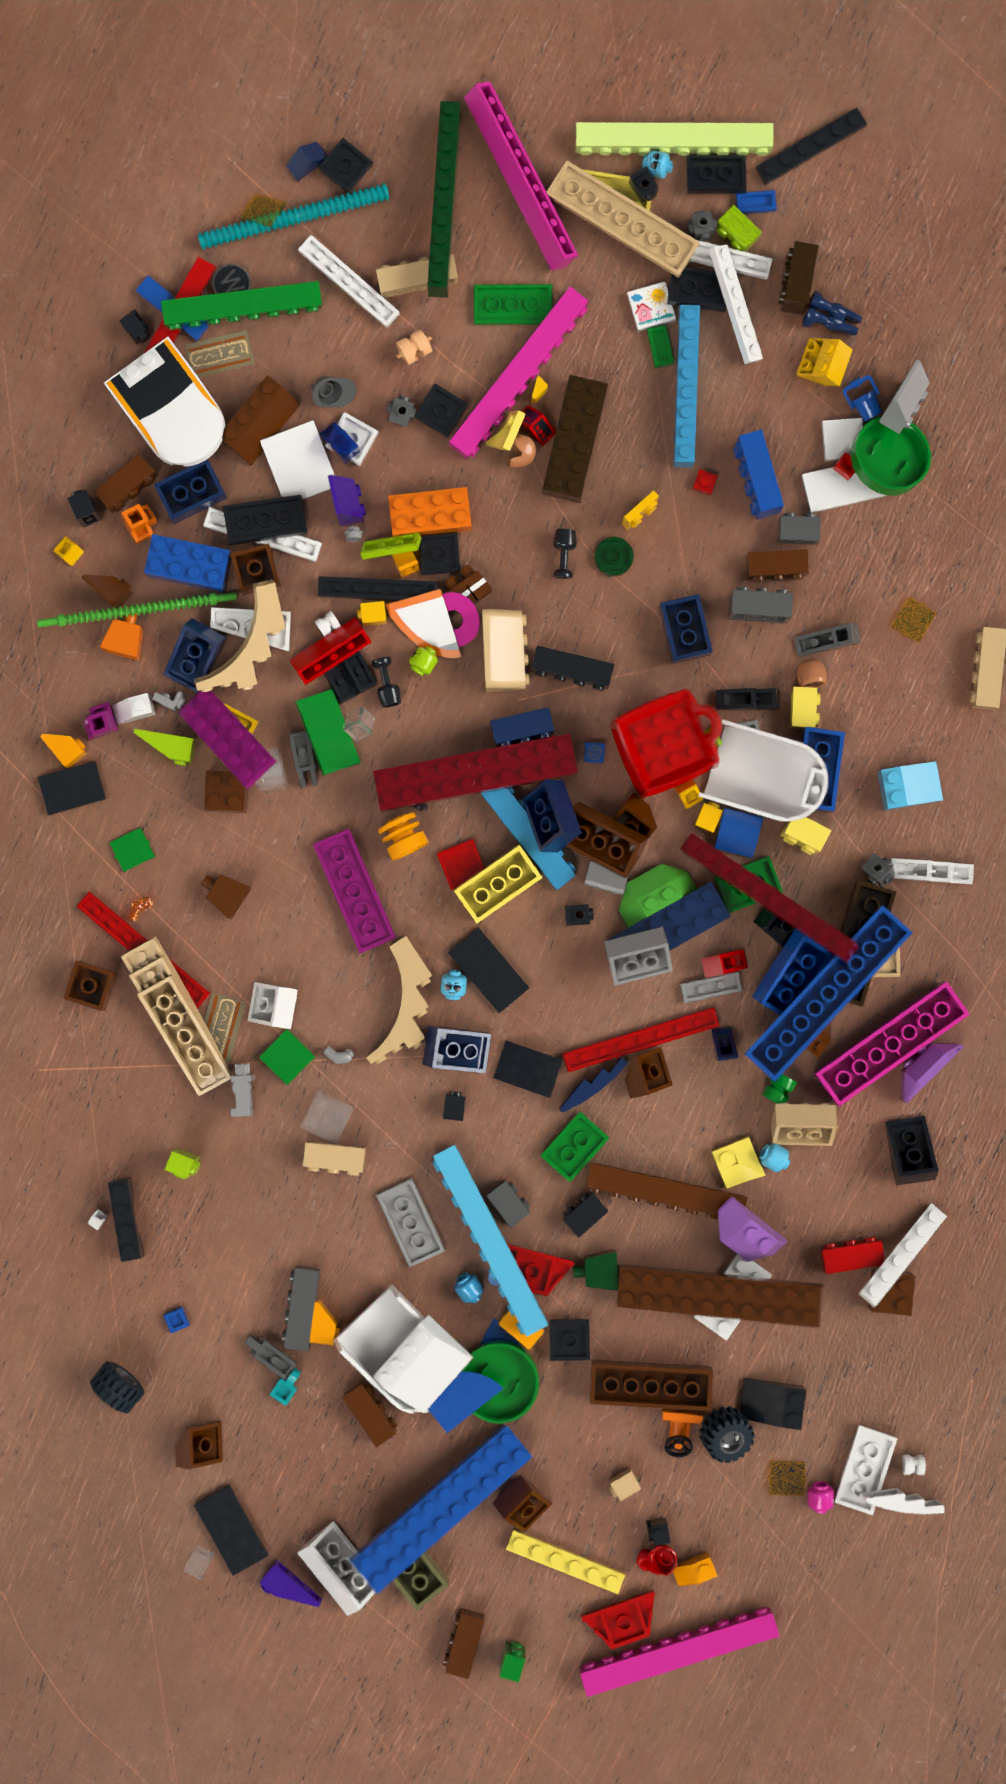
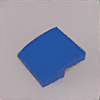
[714,807,763,858]

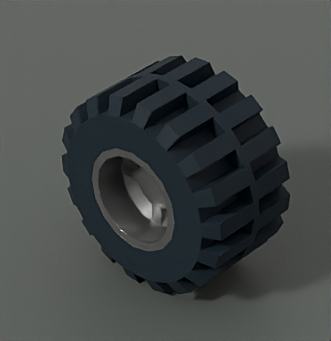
[90,1361,145,1413]
[699,1406,755,1463]

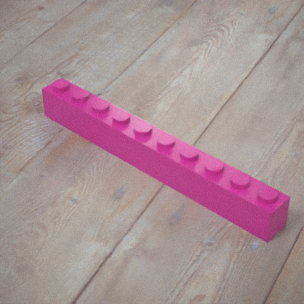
[464,82,578,271]
[449,287,589,459]
[579,1607,780,1697]

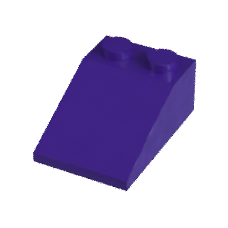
[328,475,366,526]

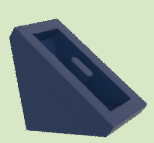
[286,142,327,182]
[711,1027,738,1061]

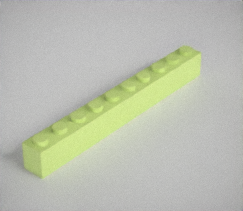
[576,122,773,156]

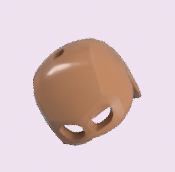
[506,434,536,468]
[797,659,827,688]

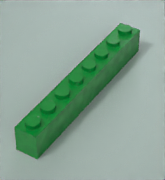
[161,281,322,330]

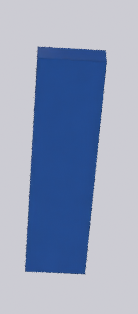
[136,276,209,341]

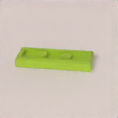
[361,532,421,559]

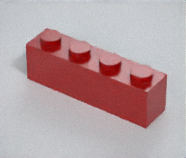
[289,617,372,685]

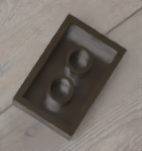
[778,241,819,315]

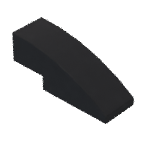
[716,688,779,710]

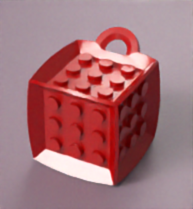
[610,689,722,799]

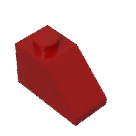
[701,949,748,978]

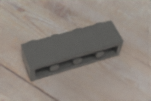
[281,1266,320,1351]

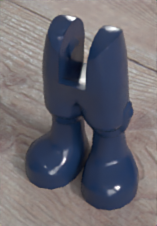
[802,291,863,336]

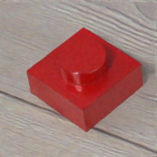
[833,452,855,481]
[692,469,718,496]

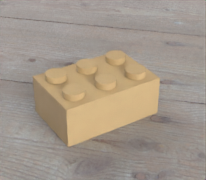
[771,1103,837,1146]

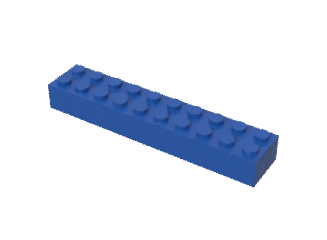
[744,905,913,1082]
[349,1424,532,1594]

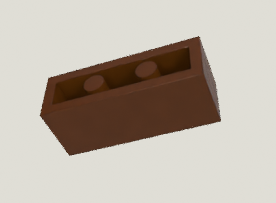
[94,454,157,513]
[746,549,809,582]
[342,1381,398,1448]
[443,1608,485,1679]

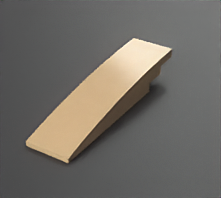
[121,937,232,1096]

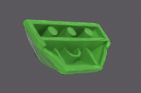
[619,864,697,927]

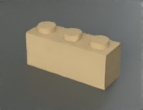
[303,1141,366,1176]

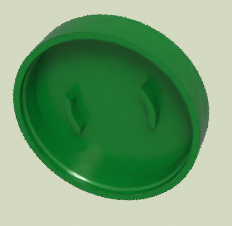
[850,416,931,496]
[462,1340,539,1424]

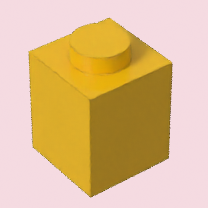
[357,601,387,626]
[694,801,723,833]

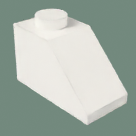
[112,693,156,725]

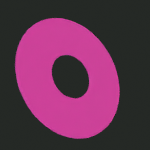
[442,592,480,647]

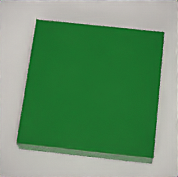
[259,1029,316,1085]

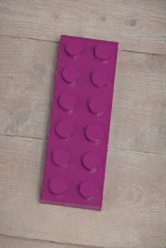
[178,690,277,789]
[313,829,396,954]

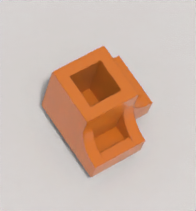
[121,504,157,545]

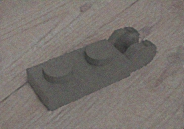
[289,731,318,788]

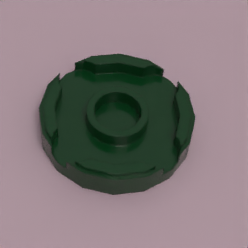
[594,536,634,577]

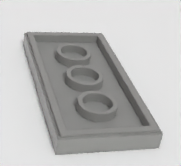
[376,1178,446,1268]

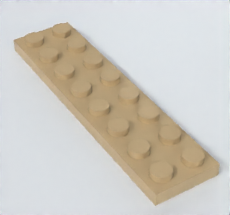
[547,161,700,278]

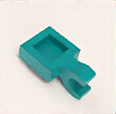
[270,1368,301,1406]

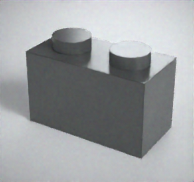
[778,513,821,545]
[487,1179,531,1227]

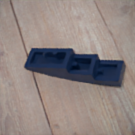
[559,1058,628,1113]

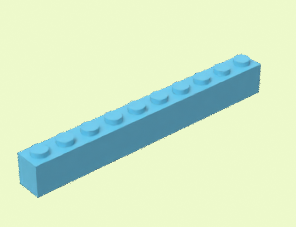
[432,1145,549,1337]

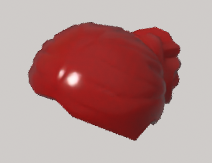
[636,1544,677,1576]

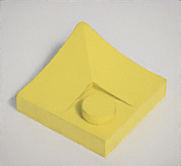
[485,410,525,451]
[711,1136,765,1189]

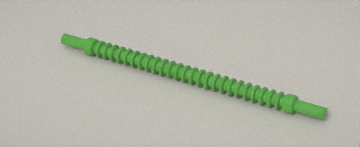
[37,592,237,628]

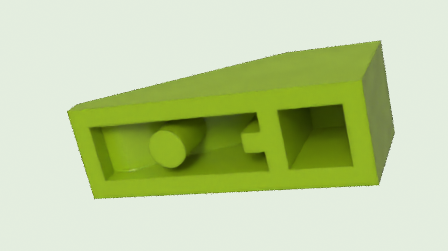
[134,729,196,766]

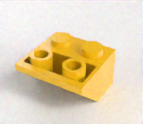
[796,338,853,386]

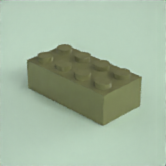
[367,1528,449,1611]

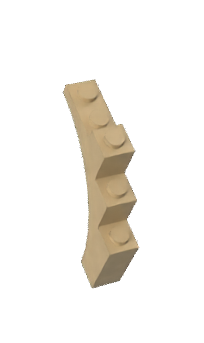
[194,579,286,692]
[367,936,433,1065]

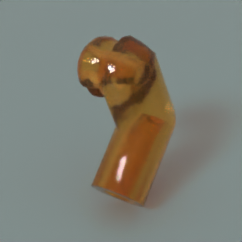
[128,897,153,922]

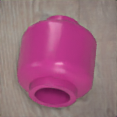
[807,1481,834,1514]

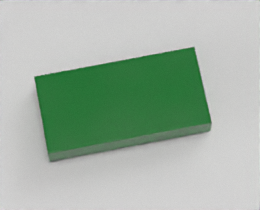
[646,325,674,368]

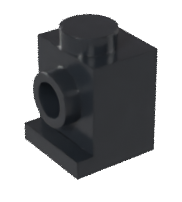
[629,166,659,203]
[120,309,150,345]
[564,904,594,926]
[646,1517,671,1546]

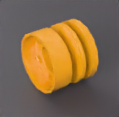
[377,812,429,861]

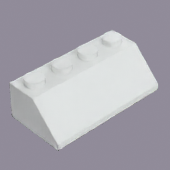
[297,1521,376,1616]

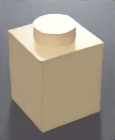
[609,1467,641,1501]

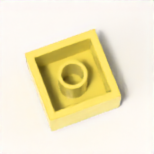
[780,817,832,855]

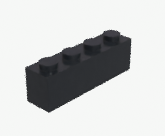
[531,645,614,691]

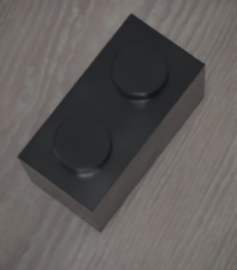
[67,490,102,528]
[562,1192,609,1238]

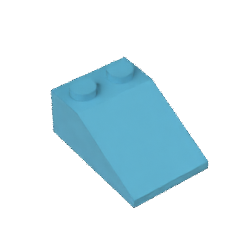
[877,761,943,811]

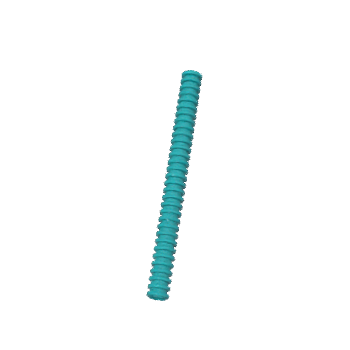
[198,183,390,250]

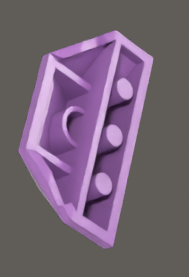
[901,1043,963,1103]
[718,1196,788,1262]

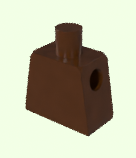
[201,874,252,920]

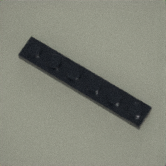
[755,108,867,186]
[318,576,437,601]

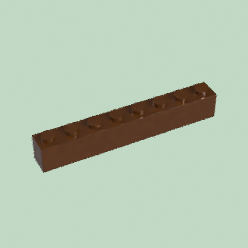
[585,1162,747,1219]

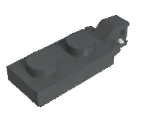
[244,1334,298,1380]

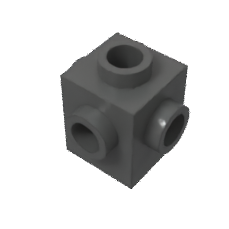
[687,210,717,241]
[386,395,416,427]
[861,853,895,887]

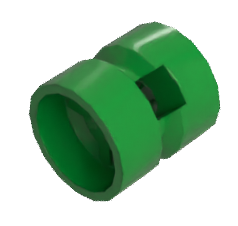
[761,1074,797,1104]

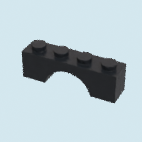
[108,1177,145,1262]

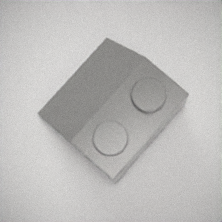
[583,861,628,896]

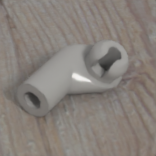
[323,1046,354,1064]

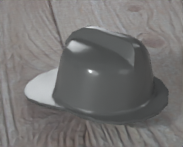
[311,376,356,407]

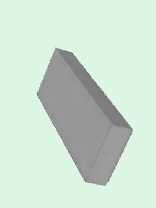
[680,972,742,1003]

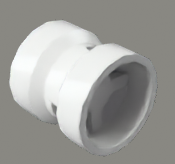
[315,611,341,637]
[902,1454,926,1475]

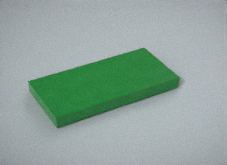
[474,284,552,325]
[295,689,361,776]

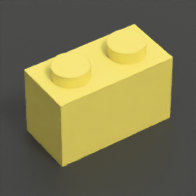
[789,687,821,729]

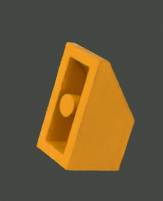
[392,551,419,578]
[40,734,87,768]
[310,1299,340,1345]
[673,1551,717,1586]

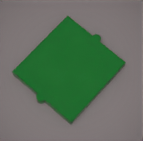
[110,827,155,872]

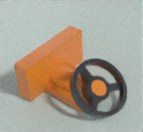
[661,1408,703,1458]

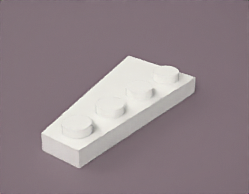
[211,608,291,651]

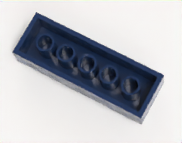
[606,882,731,951]

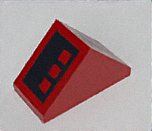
[521,405,556,447]

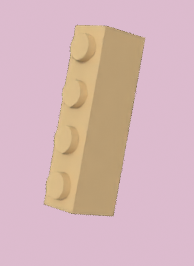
[376,255,458,298]
[969,627,1006,710]

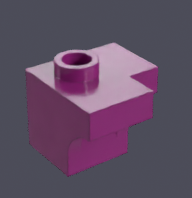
[83,702,118,740]

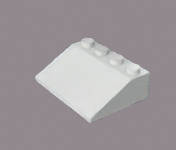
[373,1315,473,1413]

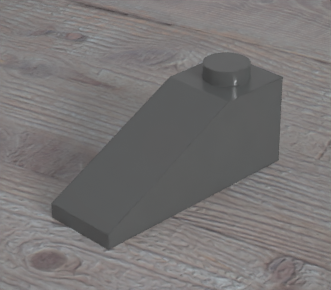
[794,623,861,657]

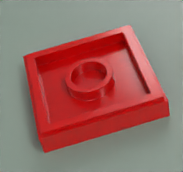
[436,839,485,890]

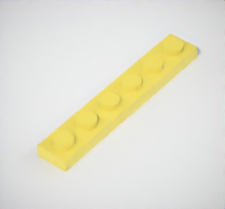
[506,1529,625,1594]

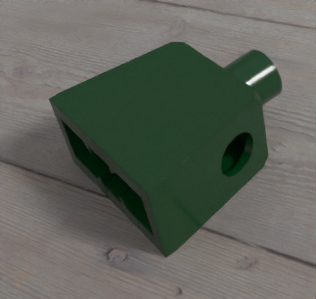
[573,1250,618,1291]

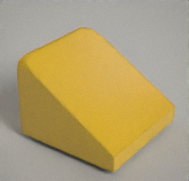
[532,375,548,404]
[53,536,84,566]
[675,780,704,809]

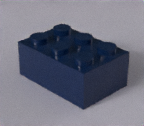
[154,459,228,524]
[659,594,713,664]
[490,707,554,747]
[522,779,582,852]

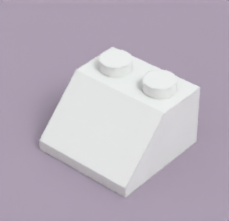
[248,982,298,1029]

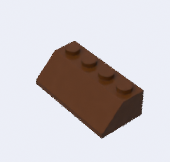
[222,375,300,466]
[566,802,648,878]

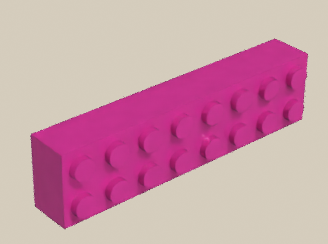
[813,981,970,1106]

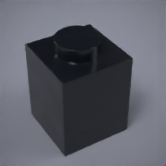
[443,1091,466,1121]

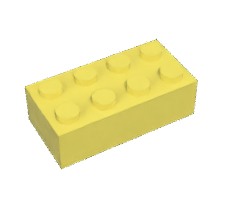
[453,845,542,923]

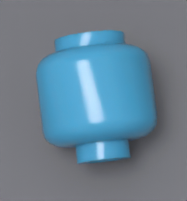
[454,1272,484,1303]

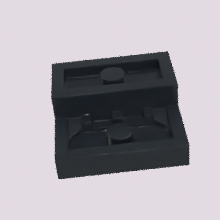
[324,651,377,704]

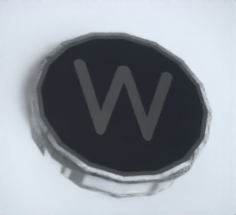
[212,264,252,294]

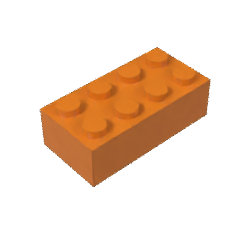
[388,487,472,537]

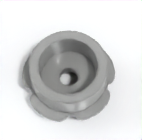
[344,526,363,542]

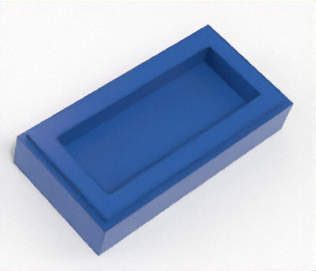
[735,190,777,214]

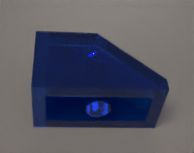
[319,422,360,464]

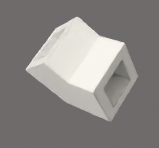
[88,1209,108,1230]

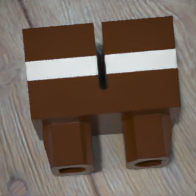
[445,565,492,605]

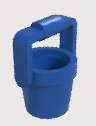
[842,375,882,421]

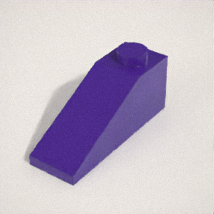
[259,1560,322,1607]

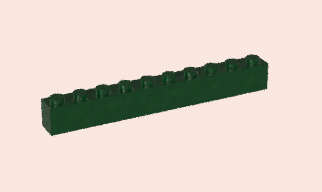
[427,101,461,298]

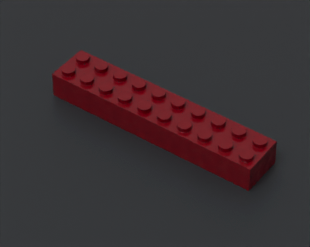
[373,734,578,812]

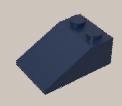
[163,618,227,693]
[422,1025,491,1073]

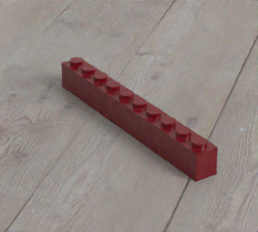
[680,833,858,963]

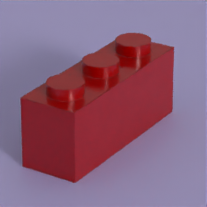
[820,1236,885,1274]

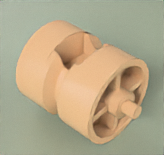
[396,329,432,366]

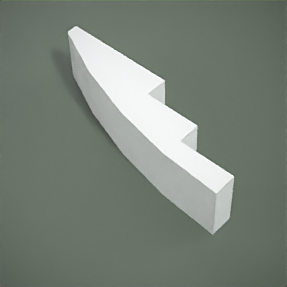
[891,858,974,885]
[860,1488,944,1514]

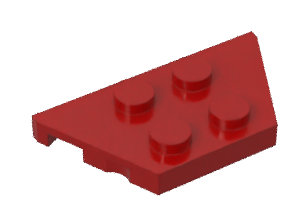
[507,1243,575,1296]
[581,1589,655,1649]

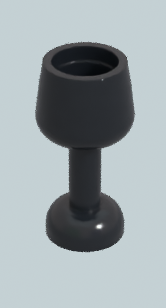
[553,529,577,579]
[372,656,401,708]

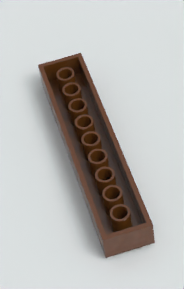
[617,1264,824,1328]

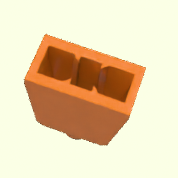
[100,614,143,661]

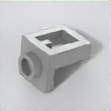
[152,691,185,713]

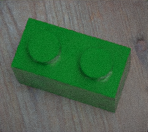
[499,1641,526,1683]

